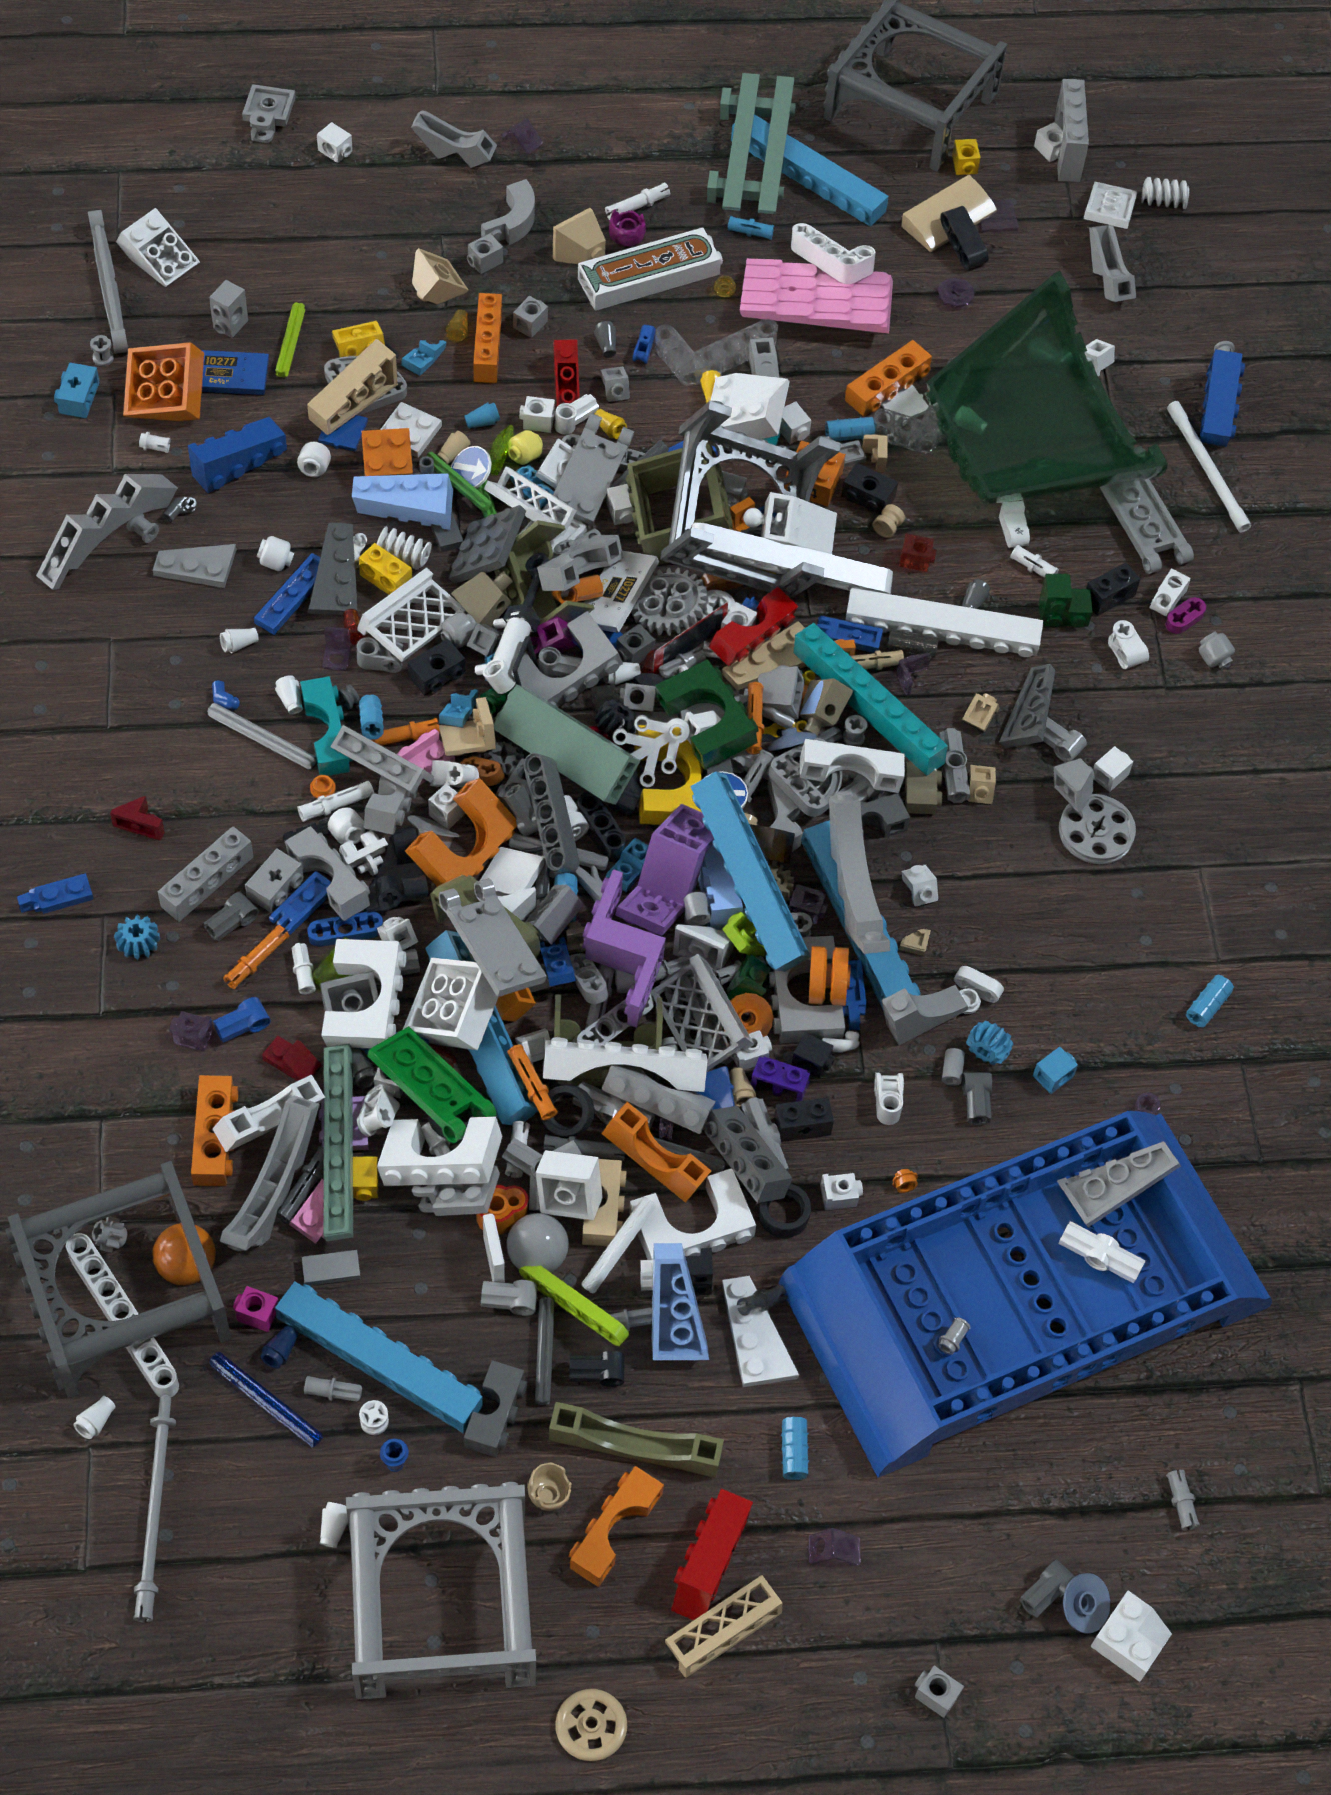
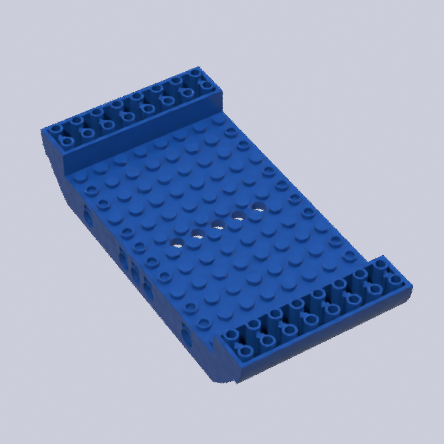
[779,1111,1272,1478]

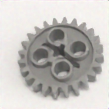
[631,568,709,635]

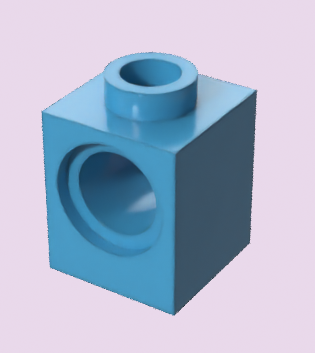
[1033,1047,1078,1094]

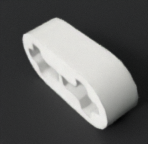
[954,966,1004,1003]

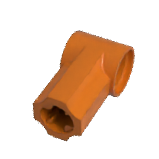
[551,575,603,604]

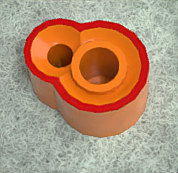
[476,1185,528,1235]

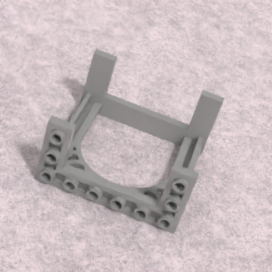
[346,1482,536,1700]

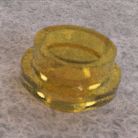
[713,276,736,297]

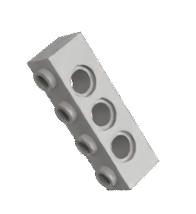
[158,826,254,922]

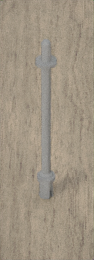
[133,1394,176,1622]

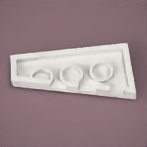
[722,1276,799,1388]

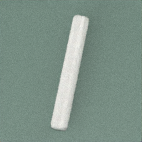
[582,1197,656,1293]

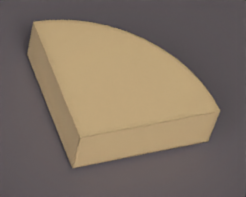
[899,929,931,956]

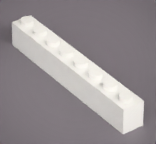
[845,588,1043,657]

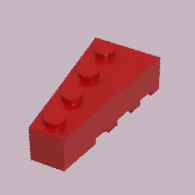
[671,1488,753,1625]

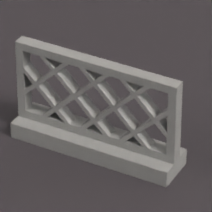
[651,954,754,1072]

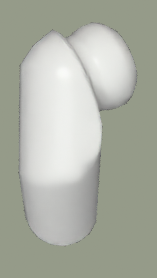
[353,533,367,568]

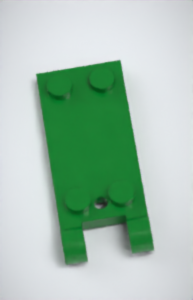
[367,1026,496,1143]

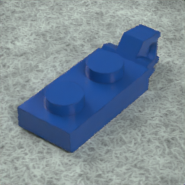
[17,873,93,914]
[842,960,866,1030]

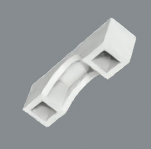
[799,739,904,793]
[213,1075,325,1152]

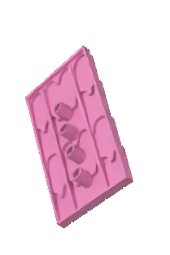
[740,258,893,334]

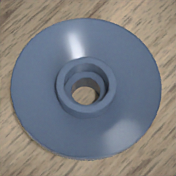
[768,727,817,751]
[1063,1573,1110,1633]

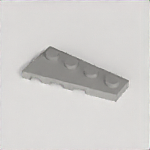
[1057,1141,1181,1227]

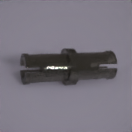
[737,1285,788,1316]

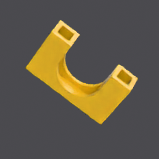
[634,725,703,825]

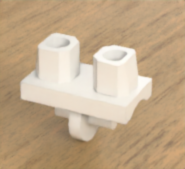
[339,830,388,876]

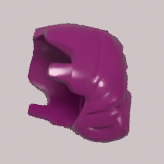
[609,209,646,247]

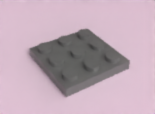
[449,505,526,584]

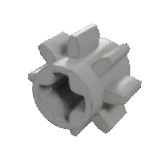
[92,1216,127,1253]

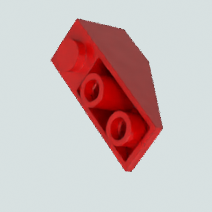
[553,339,580,406]

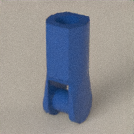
[633,325,656,364]

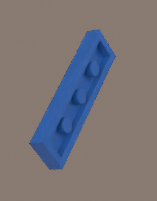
[254,553,320,635]

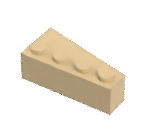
[307,339,398,435]

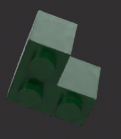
[1038,574,1092,628]

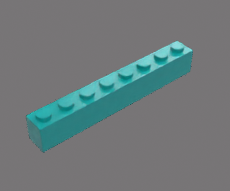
[793,623,948,776]

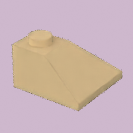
[553,208,606,264]
[412,248,468,304]

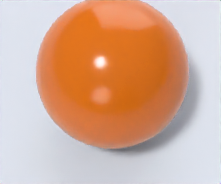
[153,1223,216,1286]

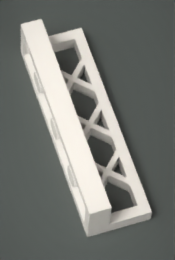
[484,467,577,536]

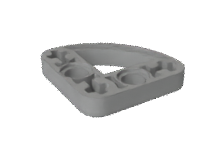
[324,356,407,415]
[768,738,842,817]

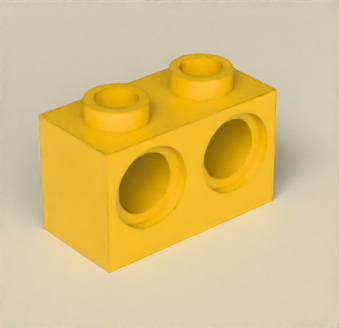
[359,543,412,595]

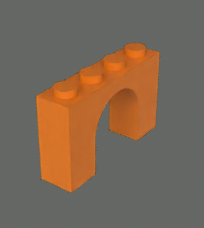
[405,778,517,887]

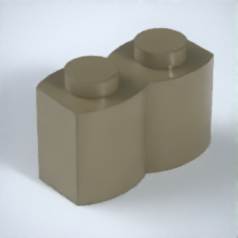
[905,762,942,814]

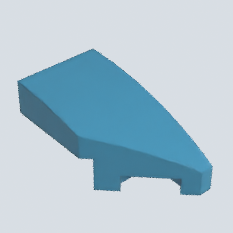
[401,340,446,376]
[439,689,478,727]

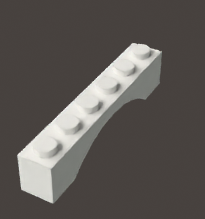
[543,1037,707,1092]

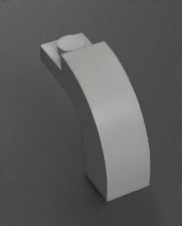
[481,179,535,245]

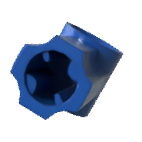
[213,997,271,1043]

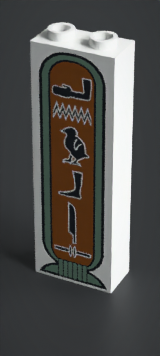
[578,228,723,311]

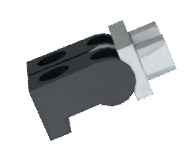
[640,1248,713,1295]

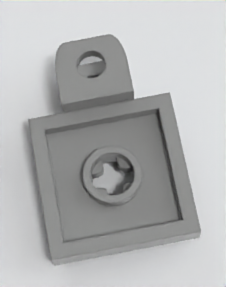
[242,84,296,143]
[412,1166,500,1216]

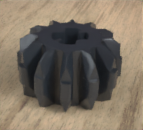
[594,699,638,741]

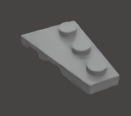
[153,544,237,588]

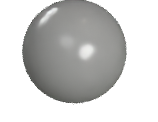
[507,1213,569,1273]

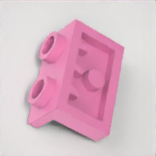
[397,729,455,786]
[289,1179,324,1244]

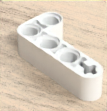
[791,223,875,284]

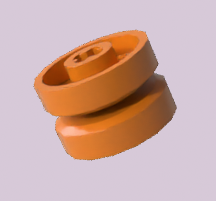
[809,946,851,1006]

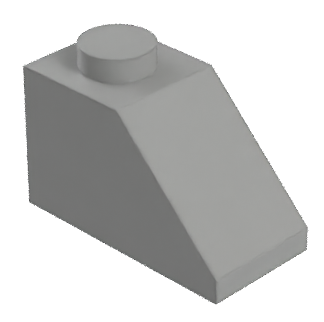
[1054,758,1095,812]

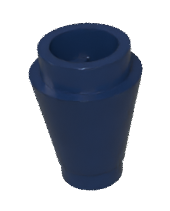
[261,1326,298,1369]

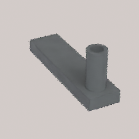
[413,456,463,552]

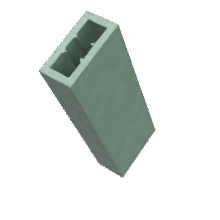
[494,684,640,805]

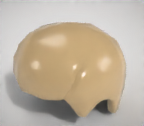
[528,1462,572,1511]

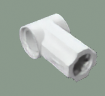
[554,394,599,435]

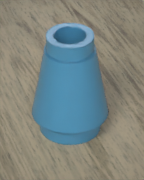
[464,402,500,429]

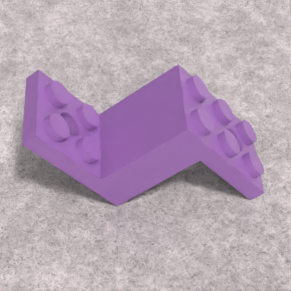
[615,804,715,936]
[582,869,666,1028]

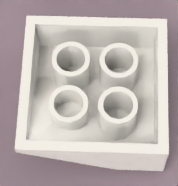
[711,373,789,439]
[403,958,498,1050]

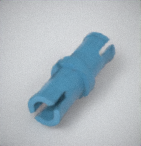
[728,216,774,239]

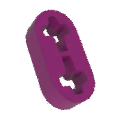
[1165,597,1206,634]

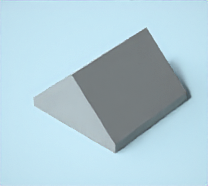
[524,885,584,945]
[320,971,378,1012]

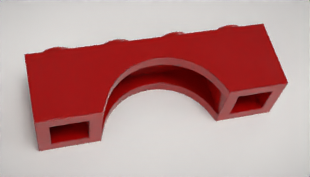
[708,587,798,666]

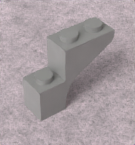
[411,111,497,168]
[1089,224,1136,302]
[767,768,805,852]

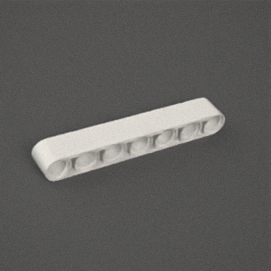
[66,1233,179,1397]

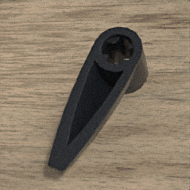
[609,762,643,816]

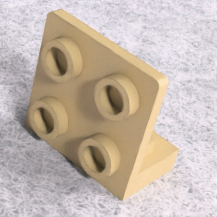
[439,697,496,756]

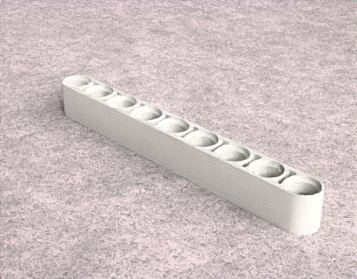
[691,523,893,594]

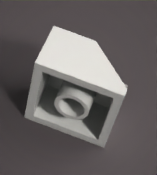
[536,1150,603,1220]
[1091,1591,1172,1682]

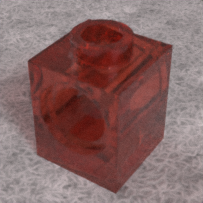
[899,533,937,572]

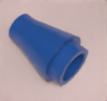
[380,1439,409,1472]

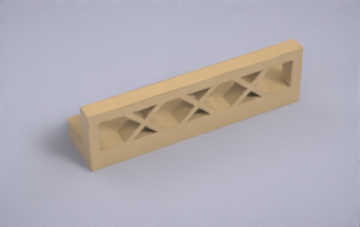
[665,1575,783,1678]

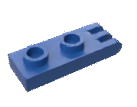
[817,616,883,653]
[269,871,331,935]
[539,937,576,986]

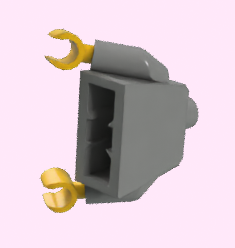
[744,665,816,732]

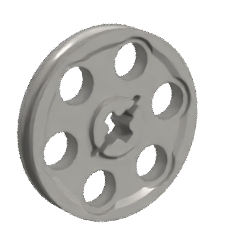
[1059,794,1136,864]

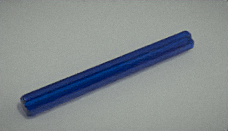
[209,1352,323,1447]

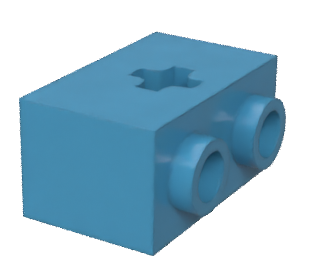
[54,363,100,418]

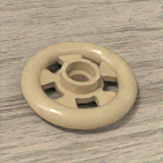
[555,1689,627,1761]

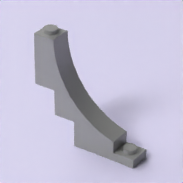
[36,474,177,590]
[829,791,890,954]

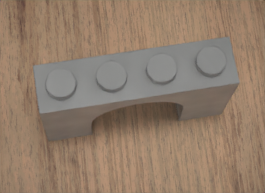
[1054,79,1089,182]
[517,611,623,707]
[765,936,845,1044]

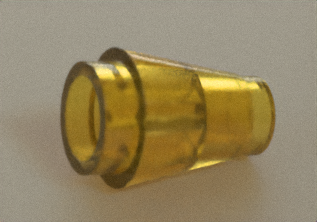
[445,309,468,343]

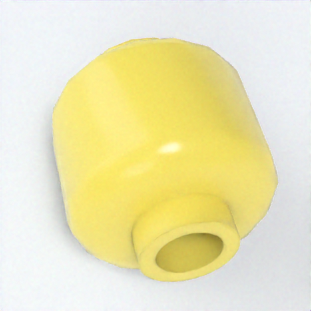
[508,430,543,465]

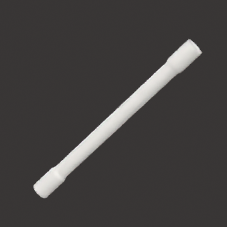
[1167,401,1251,533]

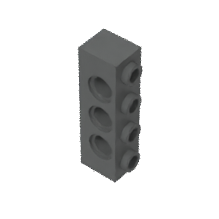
[703,1106,792,1203]

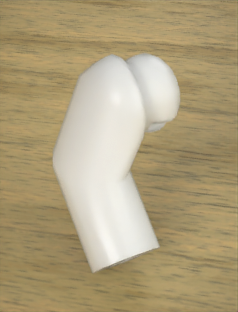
[822,1031,860,1053]

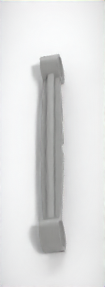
[88,210,128,354]

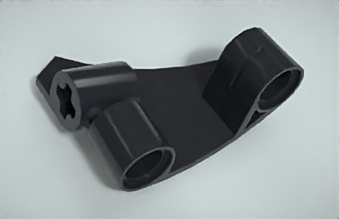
[363,826,429,913]

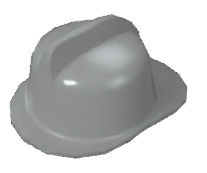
[407,815,459,849]

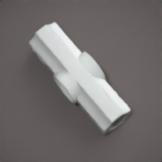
[1059,1221,1145,1283]

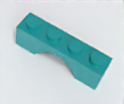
[300,676,353,776]

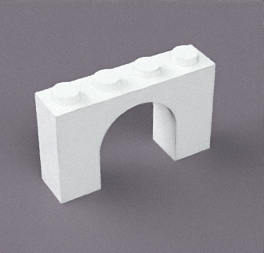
[321,939,406,1048]
[377,1117,502,1186]
[629,1169,756,1260]

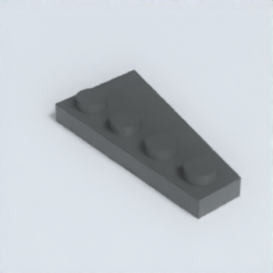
[307,523,357,616]
[999,664,1055,748]

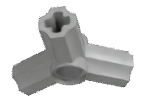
[501,1137,582,1212]

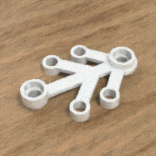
[613,715,690,787]

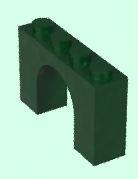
[655,659,759,770]

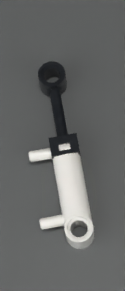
[475,553,550,694]

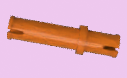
[746,682,764,754]
[371,718,440,746]
[223,925,289,989]
[507,1044,558,1120]

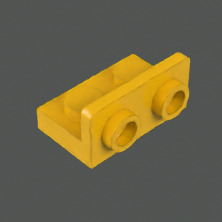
[332,321,385,357]

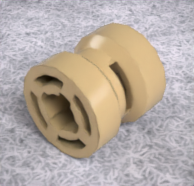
[873,504,905,538]

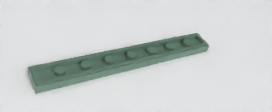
[323,1043,353,1241]

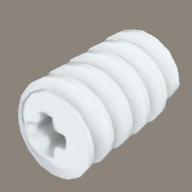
[1141,177,1189,209]
[377,526,432,570]

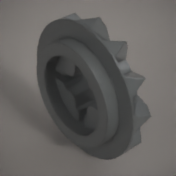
[484,738,524,775]

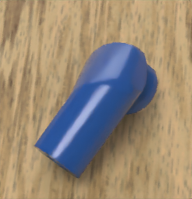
[212,680,240,710]

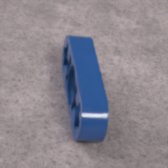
[307,912,383,947]

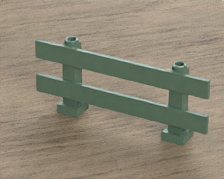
[707,73,796,214]

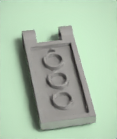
[548,413,635,526]
[1100,469,1194,574]
[439,878,546,997]

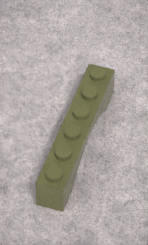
[549,1402,724,1478]

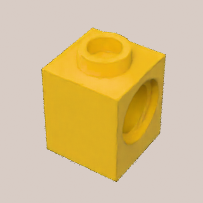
[952,139,981,175]
[353,1157,378,1201]

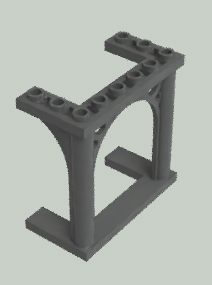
[823,0,1008,171]
[660,401,841,599]
[5,1161,231,1398]

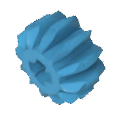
[114,914,160,960]
[966,1020,1014,1065]

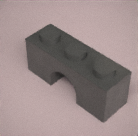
[827,793,910,838]
[464,1360,528,1458]

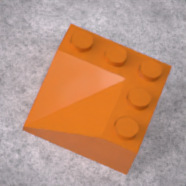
[123,342,204,421]

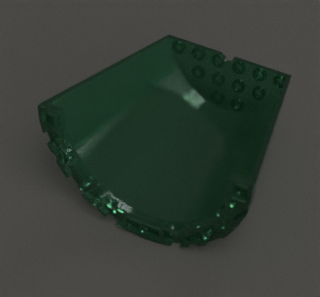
[925,271,1168,505]

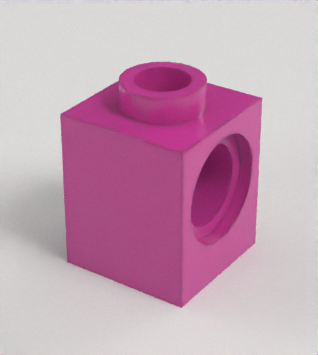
[233,1286,279,1332]

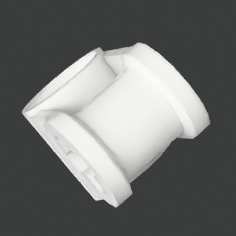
[1108,620,1149,669]
[430,760,479,788]
[874,1073,904,1125]
[357,1085,400,1137]

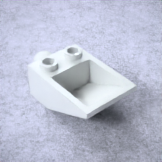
[743,492,837,555]

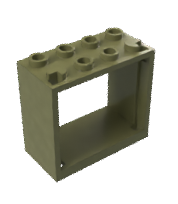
[626,444,734,566]

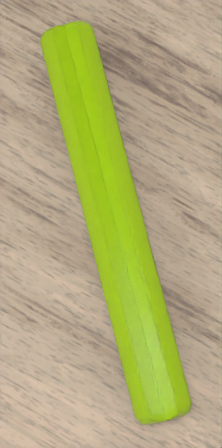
[275,302,305,378]

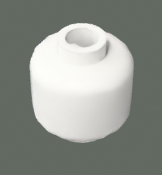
[297,442,331,477]
[257,536,294,571]
[328,808,366,844]

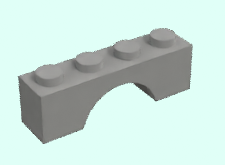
[537,535,623,591]
[285,826,370,921]
[601,1064,716,1134]

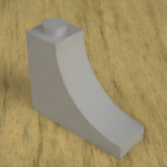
[882,985,968,1045]

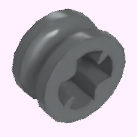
[338,684,360,710]

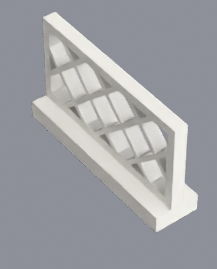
[357,568,466,662]

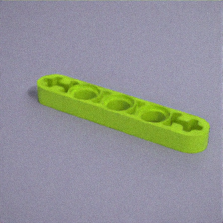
[519,1265,629,1346]

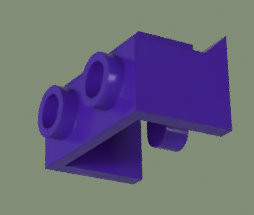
[751,1056,810,1102]

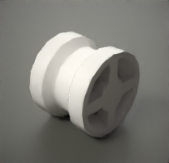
[359,1400,389,1435]

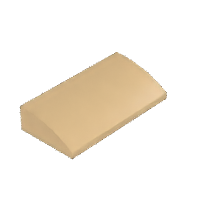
[901,175,997,252]

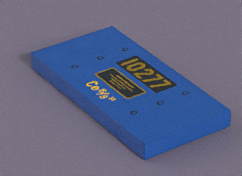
[202,350,269,395]

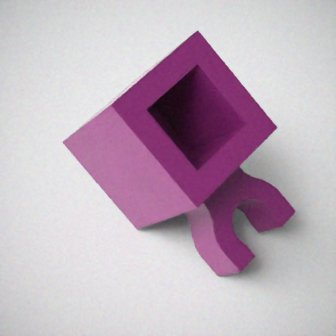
[531,616,577,658]

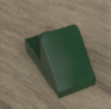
[725,955,771,1000]

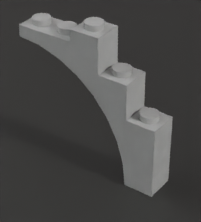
[220,1095,319,1251]

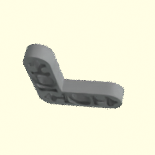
[529,953,608,1004]

